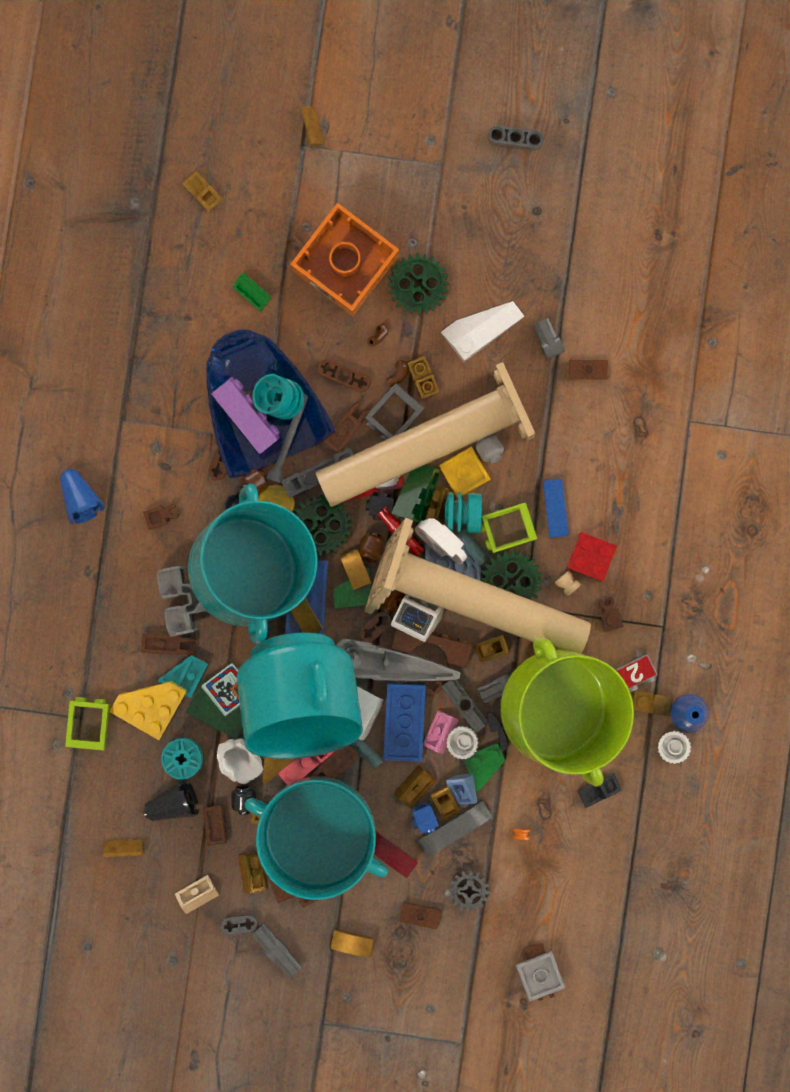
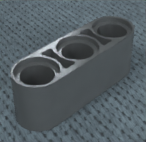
[488,126,543,151]

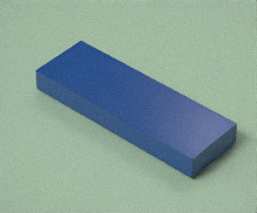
[543,479,569,538]

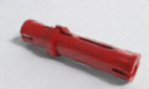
[376,506,424,556]

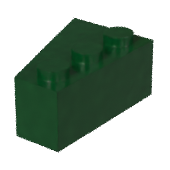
[391,465,441,524]

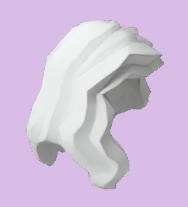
[217,738,264,784]

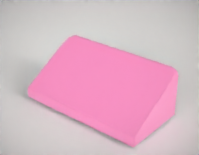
[423,710,459,754]

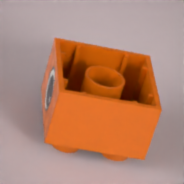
[290,203,399,317]

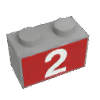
[615,654,658,693]

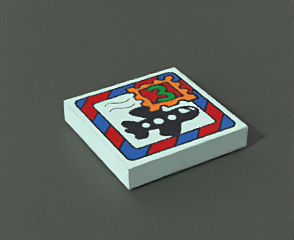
[202,663,240,717]

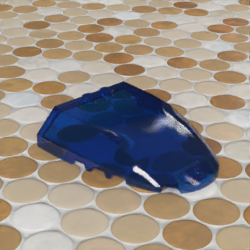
[206,329,336,479]

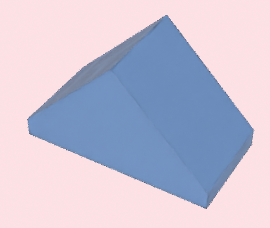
[446,774,477,805]

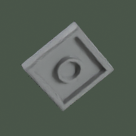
[515,951,565,1002]

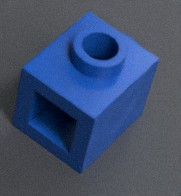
[411,801,439,834]

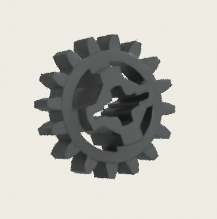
[448,870,490,912]

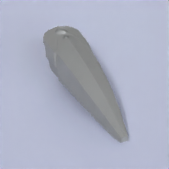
[335,638,460,681]

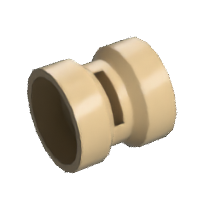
[555,570,582,597]

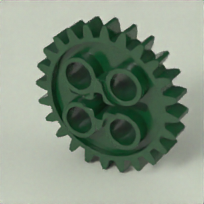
[387,253,449,316]
[294,494,352,557]
[480,549,543,600]

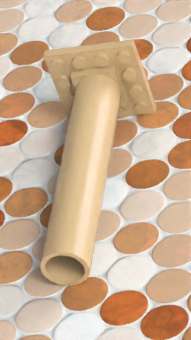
[315,362,535,507]
[364,518,591,654]

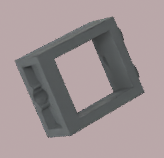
[365,383,424,441]

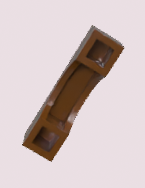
[392,629,472,668]

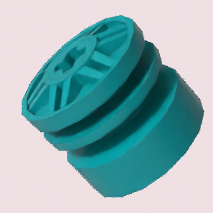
[253,374,304,420]
[445,492,482,533]
[161,738,204,779]

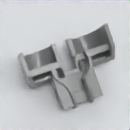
[157,566,207,637]

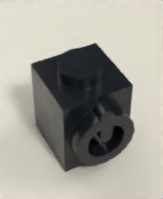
[365,492,394,521]

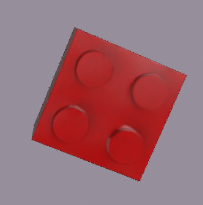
[566,532,617,582]

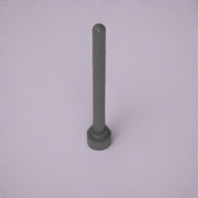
[266,394,308,483]

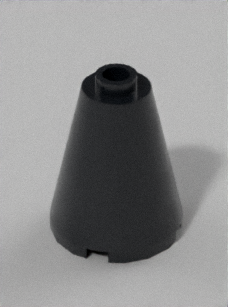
[143,779,199,821]

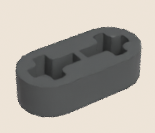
[221,914,258,935]

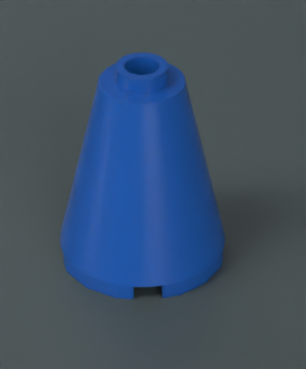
[60,469,105,524]
[670,694,709,733]

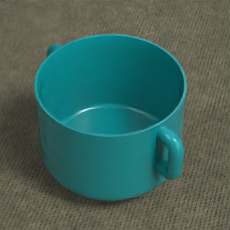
[188,484,317,644]
[237,633,363,759]
[244,776,389,900]

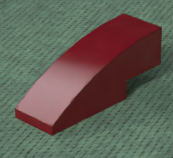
[374,831,418,878]

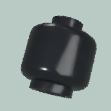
[231,785,256,815]

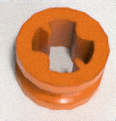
[512,828,530,840]

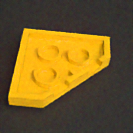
[109,681,188,740]

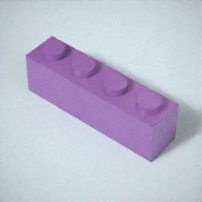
[211,377,280,454]

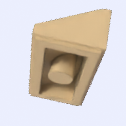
[175,875,219,914]

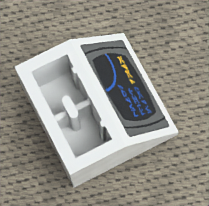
[391,594,444,642]

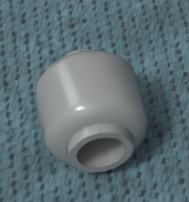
[476,435,504,463]

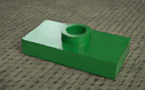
[232,272,272,312]

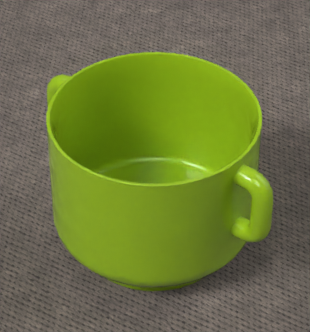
[501,637,634,787]

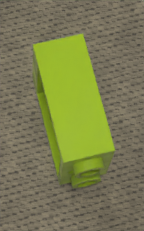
[481,502,537,554]
[65,697,110,751]

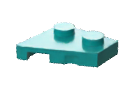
[158,655,208,698]

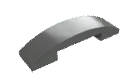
[281,448,353,498]
[417,801,492,857]

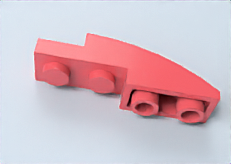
[277,751,335,785]

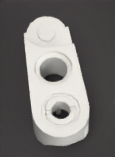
[415,519,467,564]

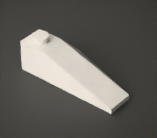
[441,301,524,362]

